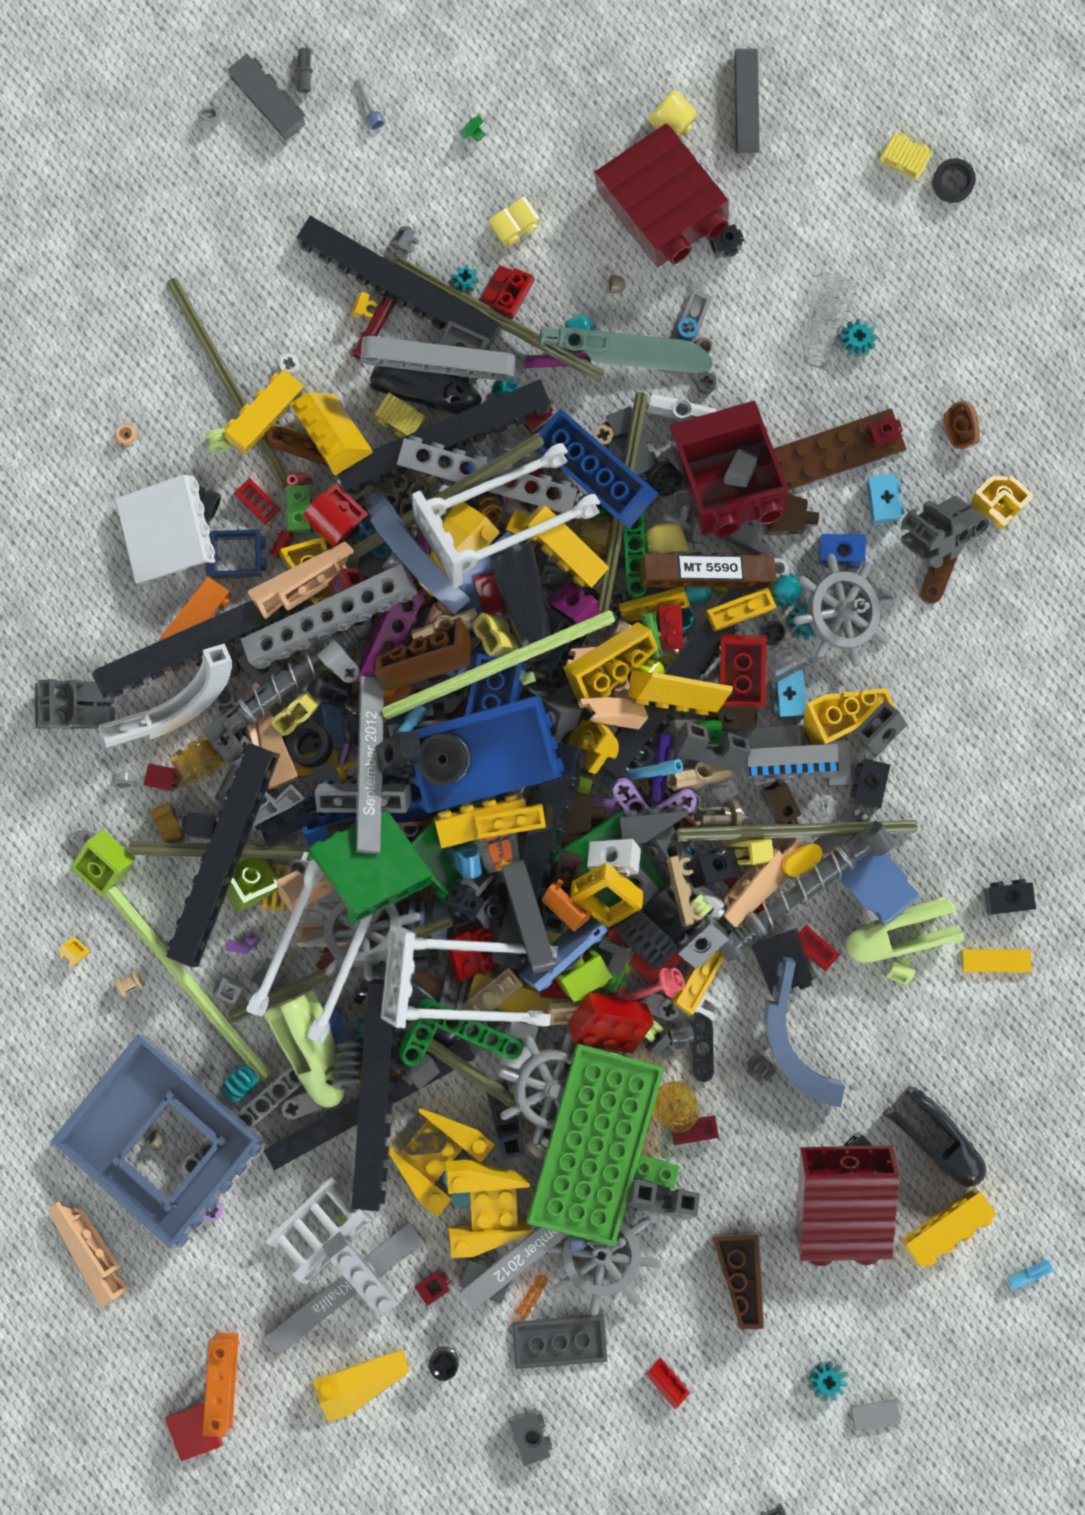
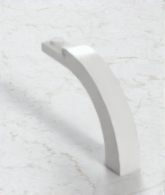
[99,644,232,748]

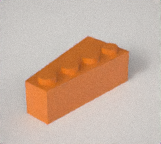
[157,577,231,673]

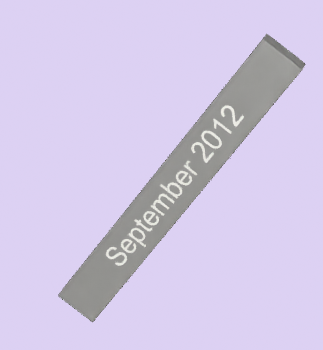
[356,676,384,854]
[459,1227,569,1310]

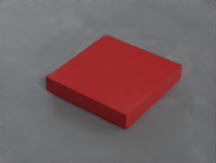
[165,1402,224,1461]

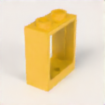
[571,862,643,928]

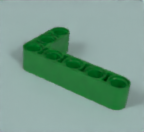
[578,494,647,601]
[397,998,523,1066]

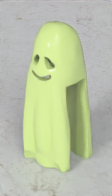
[845,897,964,963]
[264,990,345,1108]

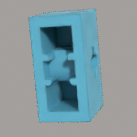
[866,474,904,524]
[771,670,806,719]

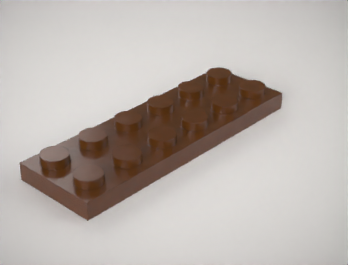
[774,408,907,491]

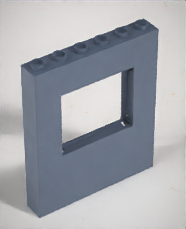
[51,1034,265,1249]

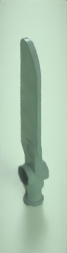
[539,326,712,374]

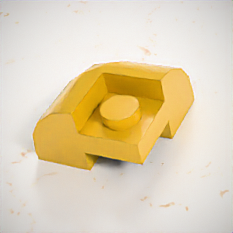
[972,475,1034,530]
[565,719,619,774]

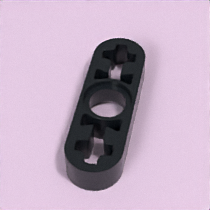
[692,1016,714,1082]

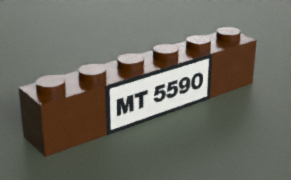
[639,551,777,589]

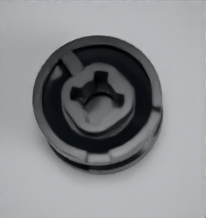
[647,461,683,497]

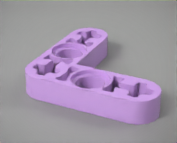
[613,778,697,813]

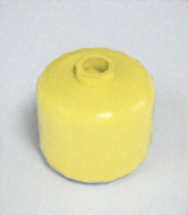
[648,90,697,136]
[644,522,690,554]

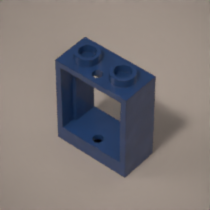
[206,529,267,579]

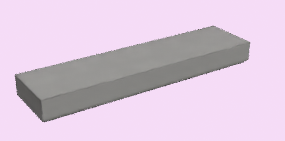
[660,289,713,378]

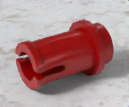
[270,529,294,559]

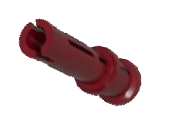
[350,297,395,361]

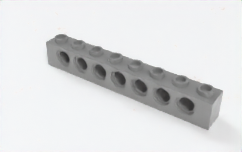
[397,435,578,513]
[241,563,418,669]

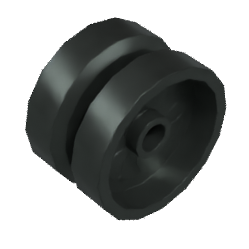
[416,734,472,785]

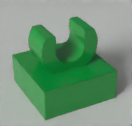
[458,115,486,142]
[698,719,722,744]

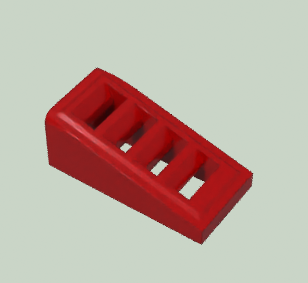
[233,477,281,525]

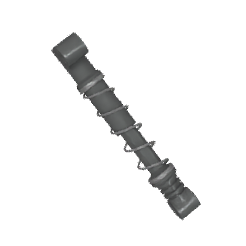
[202,616,377,762]
[718,820,895,962]

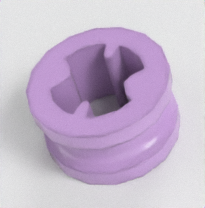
[203,1202,223,1222]

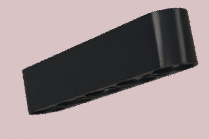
[533,591,599,686]

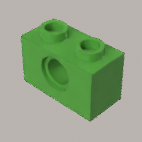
[287,485,312,535]
[634,1154,680,1189]

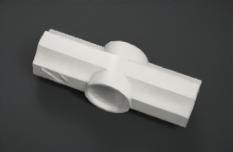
[647,394,716,423]

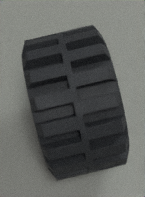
[617,911,677,970]

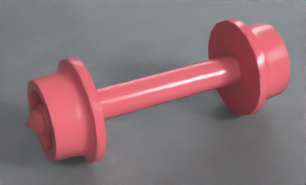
[609,968,684,1001]

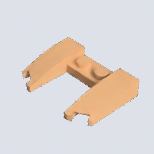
[565,647,648,729]

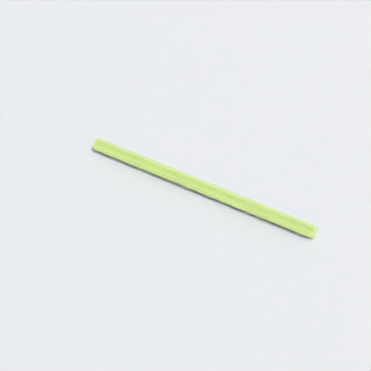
[382,611,615,719]
[105,886,271,1082]

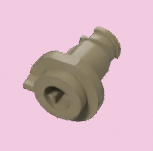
[694,801,747,827]

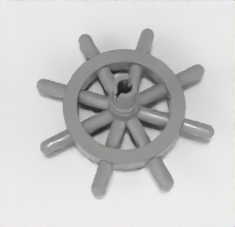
[793,554,894,667]
[306,901,421,981]
[498,1032,573,1146]
[548,1217,661,1316]

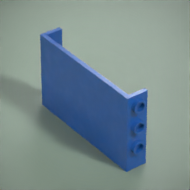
[410,696,564,813]

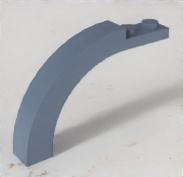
[363,488,471,614]
[764,957,845,1108]

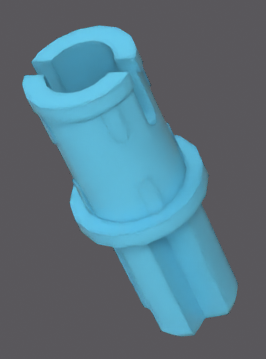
[1007,1259,1053,1291]

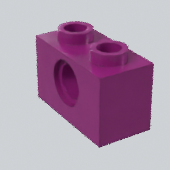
[548,583,602,625]

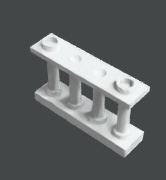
[265,1177,372,1285]

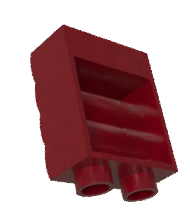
[594,123,729,268]
[670,400,789,537]
[795,1145,899,1266]

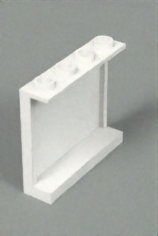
[116,474,215,585]

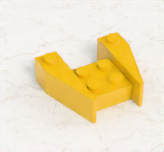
[390,1107,496,1217]
[445,1160,532,1259]

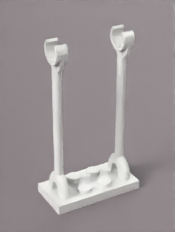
[412,443,600,588]
[247,851,373,1043]
[381,926,558,1028]

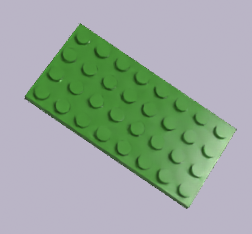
[526,1043,665,1246]

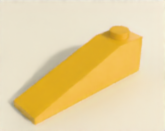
[417,502,500,597]
[804,688,896,745]
[313,1349,409,1422]

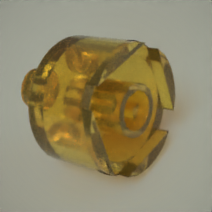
[577,514,613,560]
[170,736,224,787]
[653,1081,701,1133]

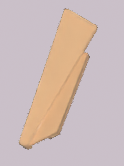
[247,542,353,619]
[244,683,297,789]
[723,837,803,927]
[48,1202,129,1308]

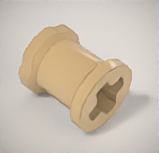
[593,425,613,448]
[114,970,144,998]

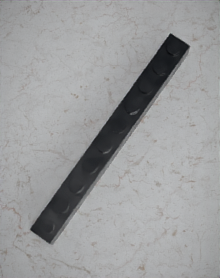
[296,215,500,350]
[338,379,551,495]
[600,589,745,781]
[92,599,309,699]
[492,742,586,970]
[166,743,280,967]
[351,979,399,1212]
[263,1039,475,1171]

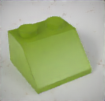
[71,829,136,897]
[226,858,278,913]
[555,947,613,1002]

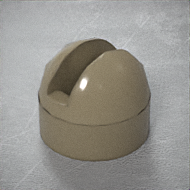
[609,275,626,293]
[695,337,713,354]
[146,1130,166,1150]

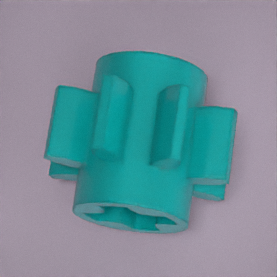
[452,264,479,293]
[492,379,519,397]

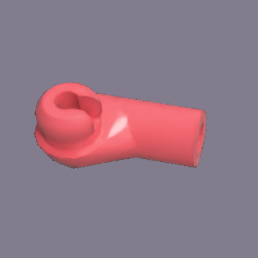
[287,472,312,486]

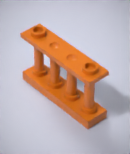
[203,1332,239,1437]

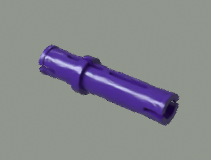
[649,733,673,802]

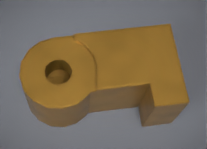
[149,802,185,843]

